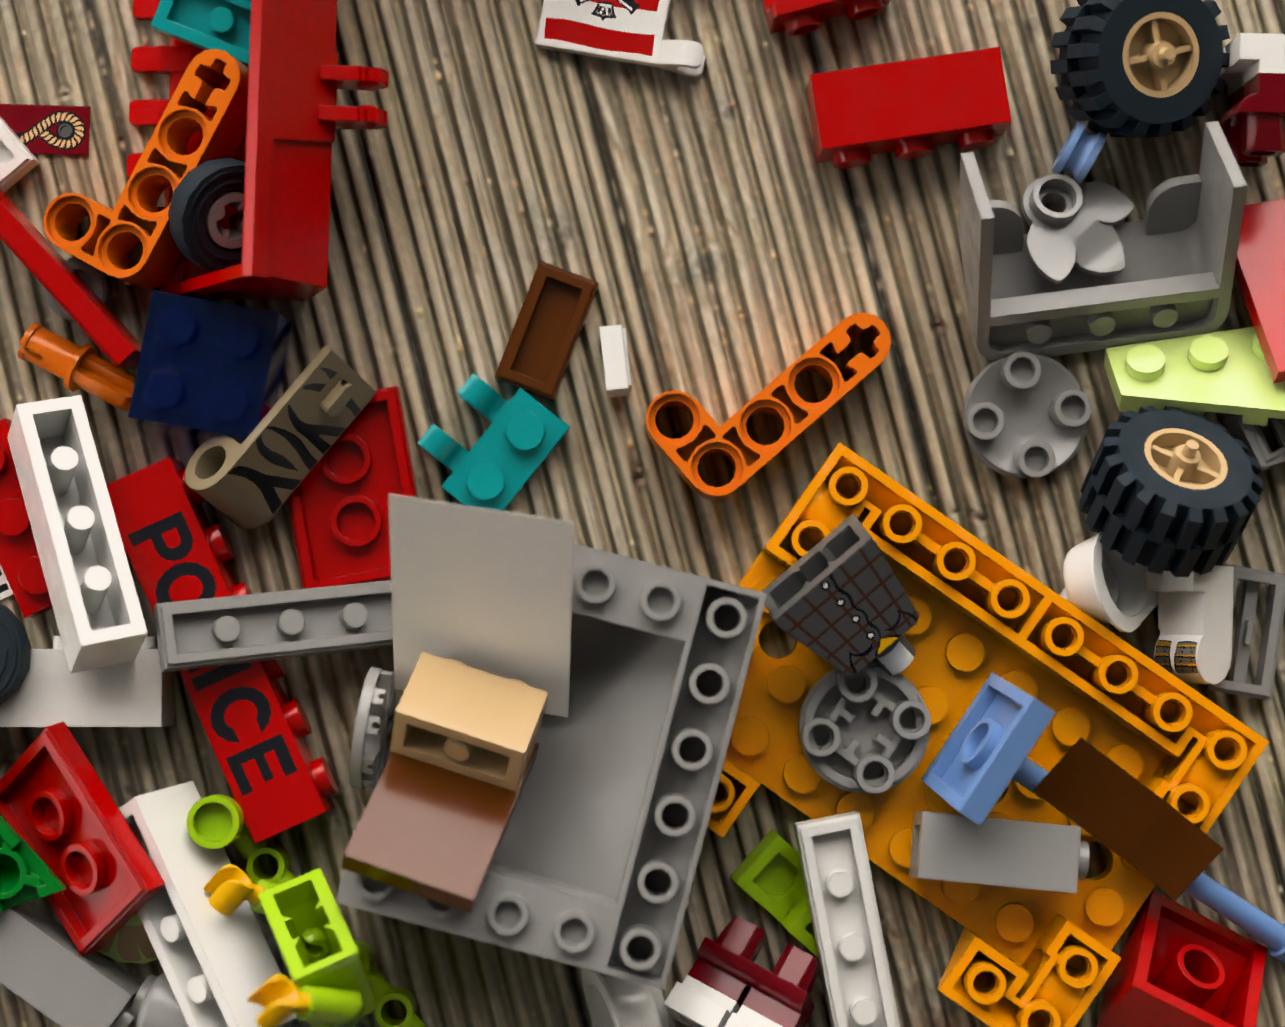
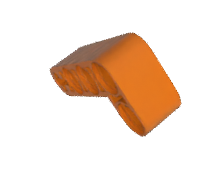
[43,49,249,289]
[646,312,891,501]

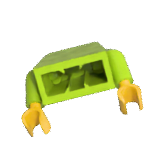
[203,864,377,1027]

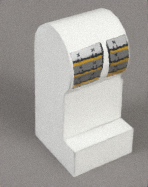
[1146,566,1234,685]

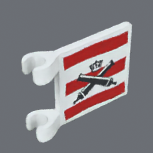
[535,0,705,77]

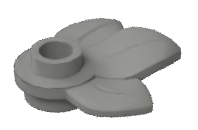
[1021,173,1134,284]

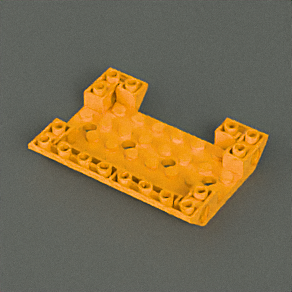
[707,442,1269,1027]

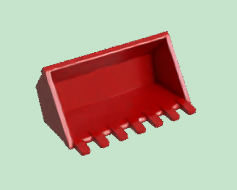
[122,0,389,301]

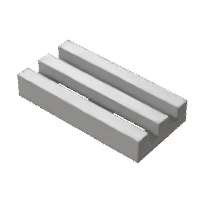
[1203,564,1285,700]

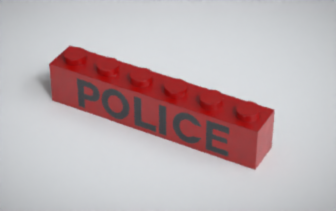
[106,456,338,844]

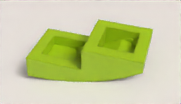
[730,829,819,958]

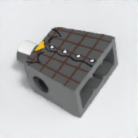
[761,514,919,676]

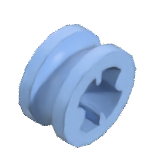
[1051,120,1107,185]

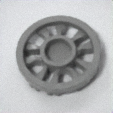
[350,667,396,789]

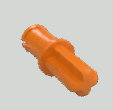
[17,322,144,411]

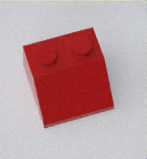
[1097,891,1267,1027]

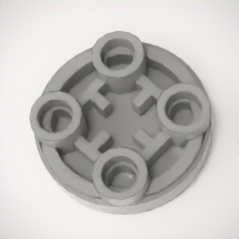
[798,663,931,793]

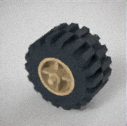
[1050,0,1230,138]
[1079,406,1263,577]

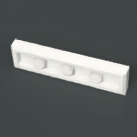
[793,811,900,1027]

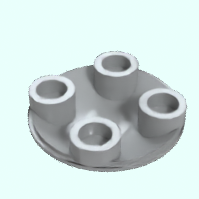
[963,351,1092,479]

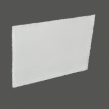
[388,494,574,718]

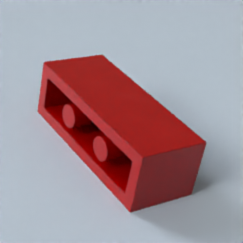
[806,47,1012,169]

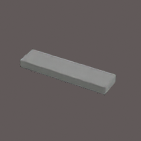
[153,580,393,672]

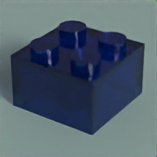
[128,290,292,442]

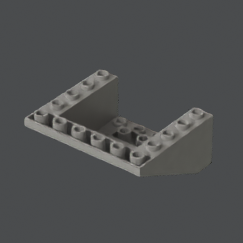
[335,543,767,990]

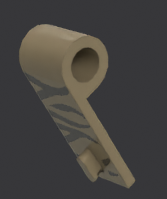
[185,345,377,530]

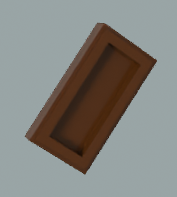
[494,260,599,402]

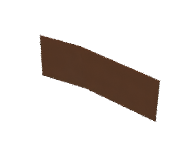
[1033,737,1224,901]

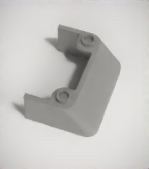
[958,121,1247,361]

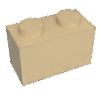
[390,651,549,792]

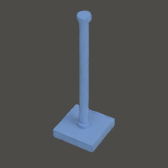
[921,672,1285,963]

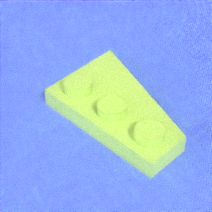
[1103,326,1285,426]

